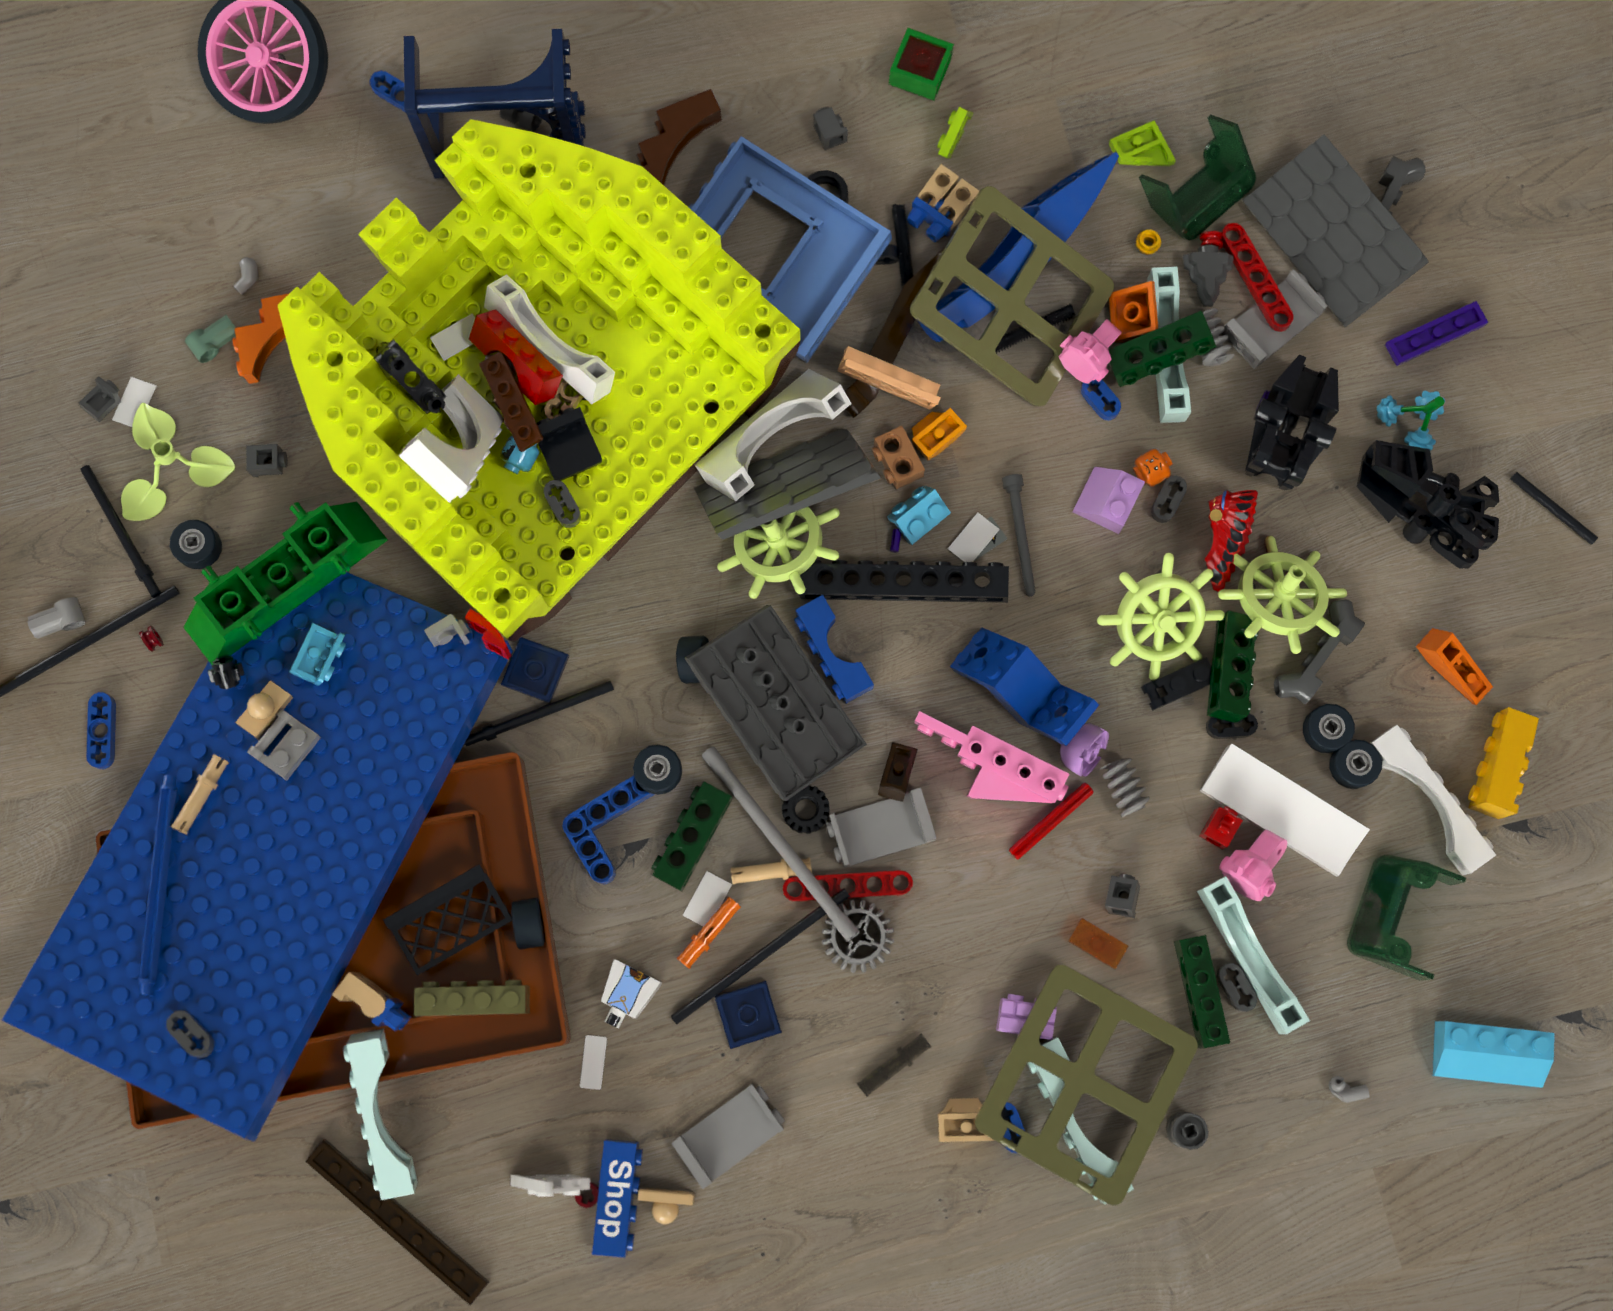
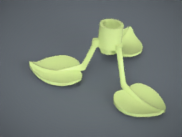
[121,403,235,521]

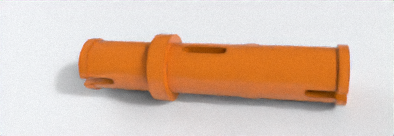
[677,896,741,969]

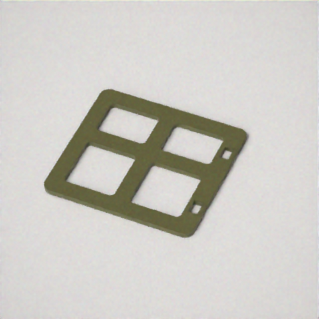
[910,186,1114,406]
[975,965,1198,1206]

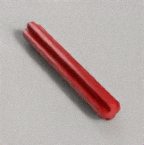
[1009,783,1094,860]

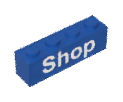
[592,1139,643,1258]

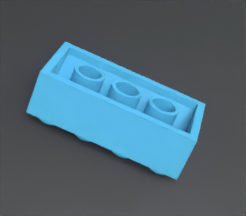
[1432,1021,1555,1088]

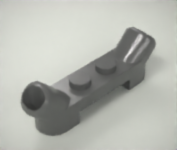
[1379,156,1426,215]
[1274,599,1365,705]

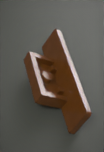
[479,351,543,452]

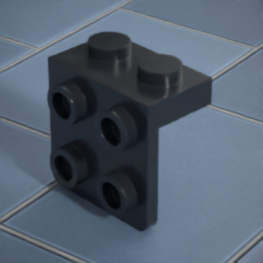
[537,407,602,481]

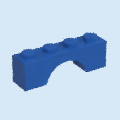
[794,595,874,704]

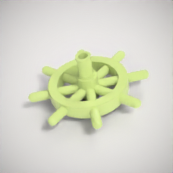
[717,507,840,599]
[1218,536,1347,654]
[1097,553,1225,681]

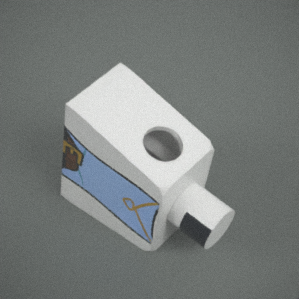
[601,959,662,1029]

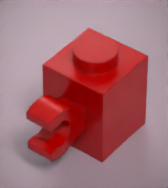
[1199,806,1243,850]

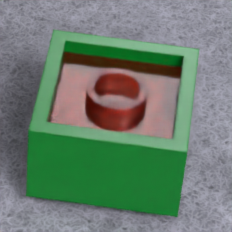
[889,28,954,101]

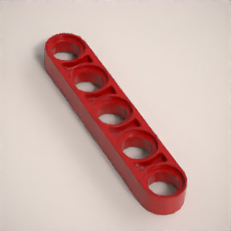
[1221,223,1294,332]
[783,870,913,902]

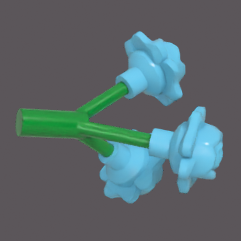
[1376,390,1445,451]

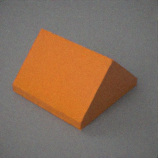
[1109,281,1158,343]

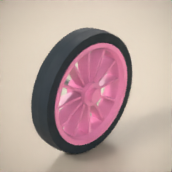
[198,0,328,124]

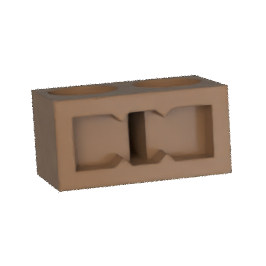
[872,425,925,490]

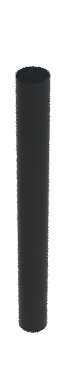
[1510,472,1598,545]

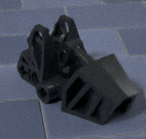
[1245,354,1339,490]
[1357,440,1499,569]

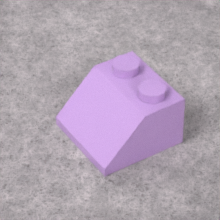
[1073,467,1145,534]

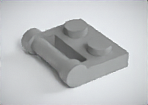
[247,709,321,781]

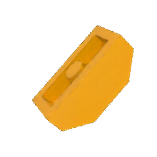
[911,408,967,461]

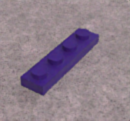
[1385,301,1488,366]

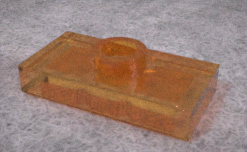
[1068,918,1128,969]

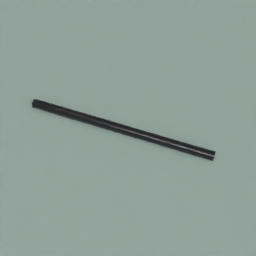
[0,585,180,697]
[671,888,850,1024]

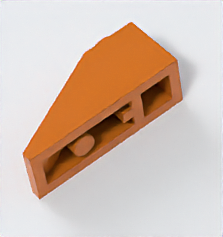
[1416,628,1493,705]

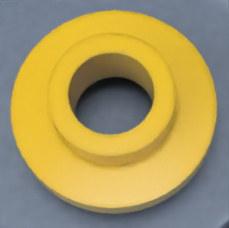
[1136,230,1161,255]

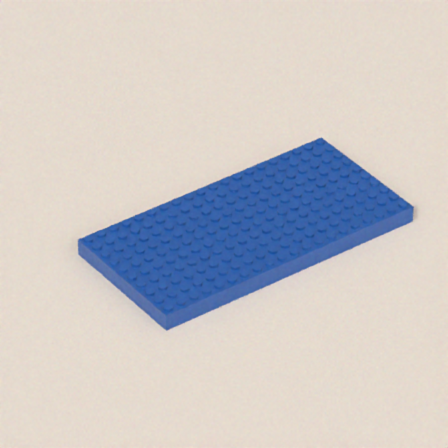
[2,542,513,1142]

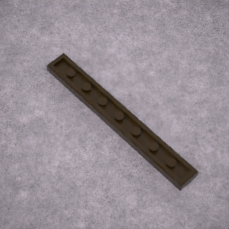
[305,1139,489,1305]

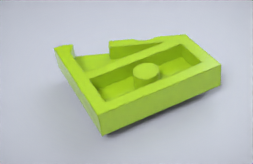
[937,107,974,159]
[1109,120,1176,166]

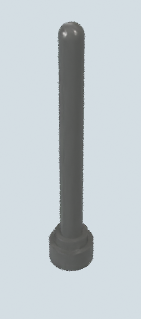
[1002,474,1035,597]

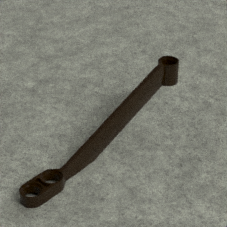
[845,245,947,418]

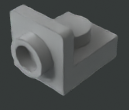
[424,613,470,647]

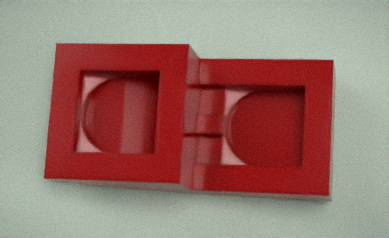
[465,609,511,660]

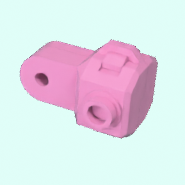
[1059,319,1122,384]
[1219,830,1287,901]

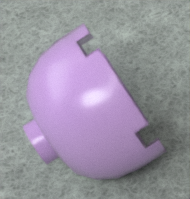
[1059,723,1109,777]

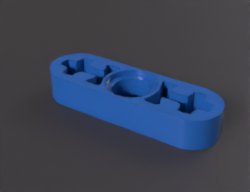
[370,71,429,117]
[86,692,116,769]

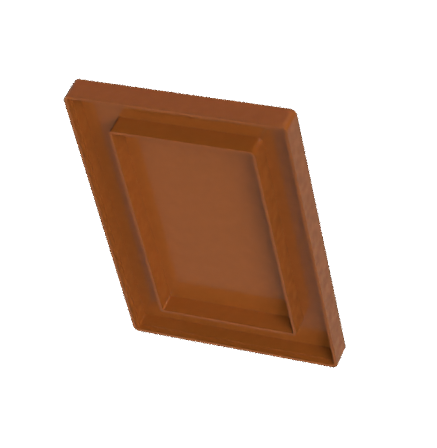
[96,752,571,1129]

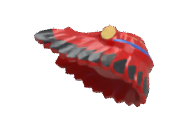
[1205,490,1258,592]

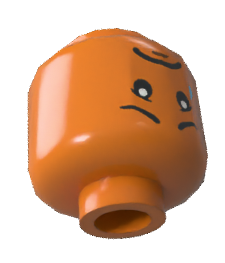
[1133,449,1173,487]

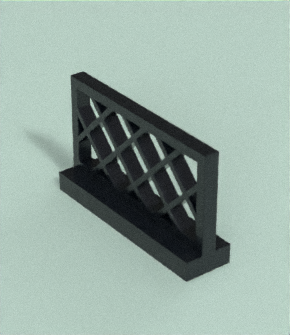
[383,863,512,976]

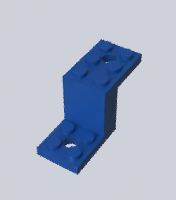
[950,627,1099,746]

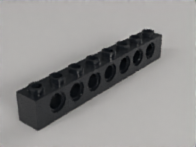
[799,560,1009,603]

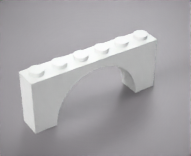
[694,369,851,502]
[399,374,504,502]

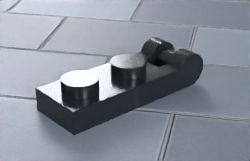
[1141,657,1212,711]

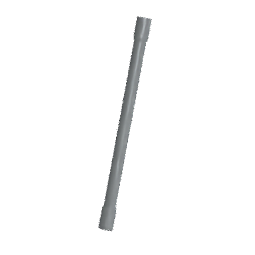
[702,747,860,942]

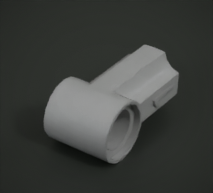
[27,597,86,639]

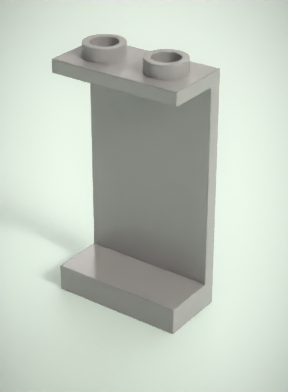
[1221,269,1328,370]
[826,787,937,868]
[671,1084,785,1189]

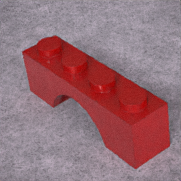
[469,309,563,405]

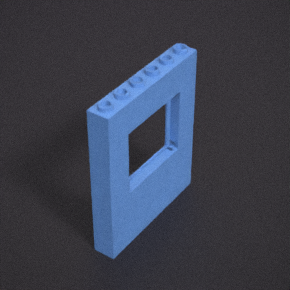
[689,136,892,363]

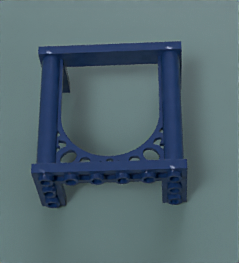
[404,29,586,178]

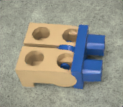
[907,164,979,242]
[332,972,411,1031]

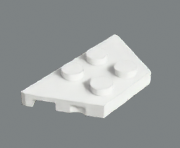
[511,1174,590,1197]

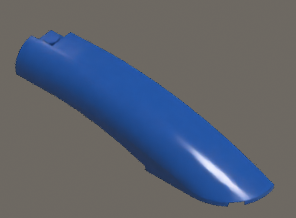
[916,152,1119,342]

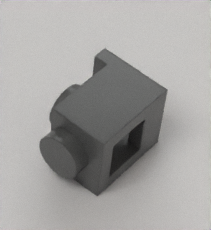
[813,107,848,150]
[246,444,288,477]
[1105,874,1140,918]

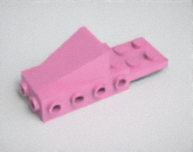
[915,711,1069,804]

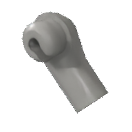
[233,257,258,295]
[1329,1076,1369,1103]

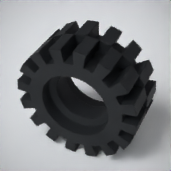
[782,785,830,834]

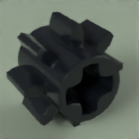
[208,656,245,689]

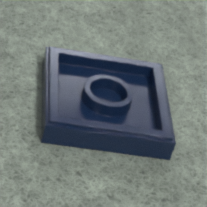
[501,637,569,704]
[715,981,782,1049]

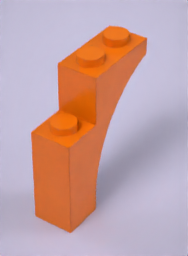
[233,293,289,384]

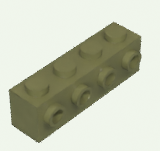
[414,980,530,1016]

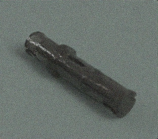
[857,1034,931,1097]

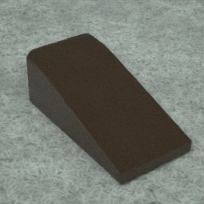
[878,742,918,802]

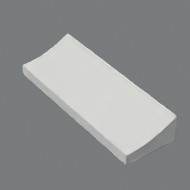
[1200,744,1370,877]

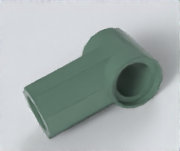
[185,315,236,363]

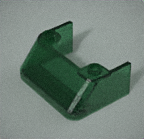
[1139,115,1256,240]
[1347,855,1466,981]

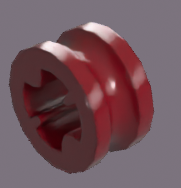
[139,625,164,652]
[575,1182,599,1208]

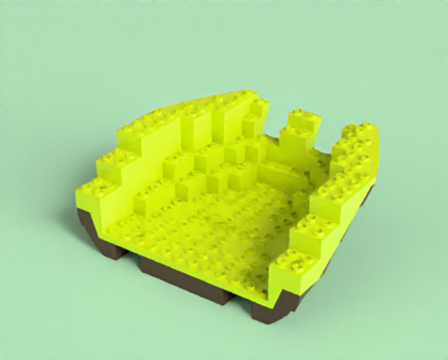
[277,119,800,641]

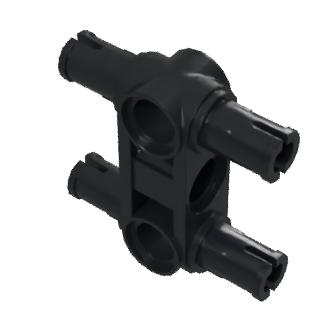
[374,339,447,414]

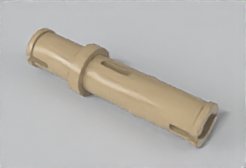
[171,754,229,835]
[731,857,812,885]

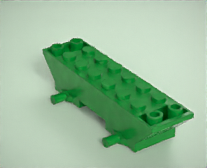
[183,501,388,665]

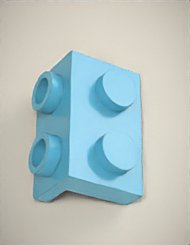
[887,486,951,545]
[289,623,346,686]

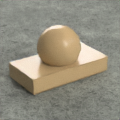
[235,680,293,740]
[638,1187,695,1224]

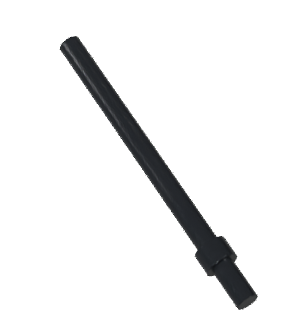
[80,465,161,597]
[465,680,614,747]

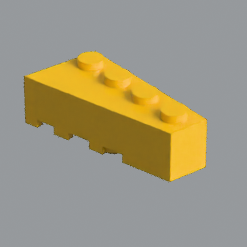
[1468,707,1539,819]

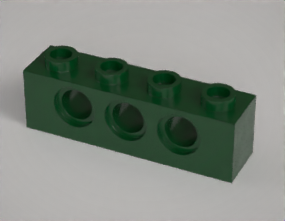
[1109,310,1216,387]
[1207,610,1259,723]
[651,782,733,892]
[1174,935,1231,1048]

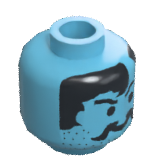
[500,436,539,474]

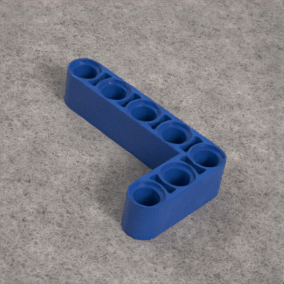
[563,764,659,885]

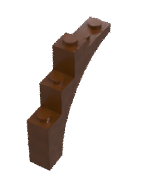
[637,89,722,186]

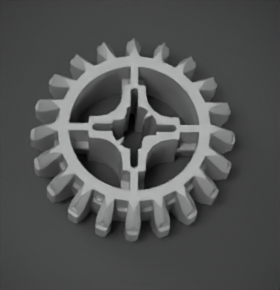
[822,900,894,973]

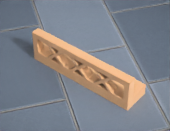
[837,346,941,410]

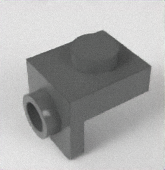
[78,376,121,422]

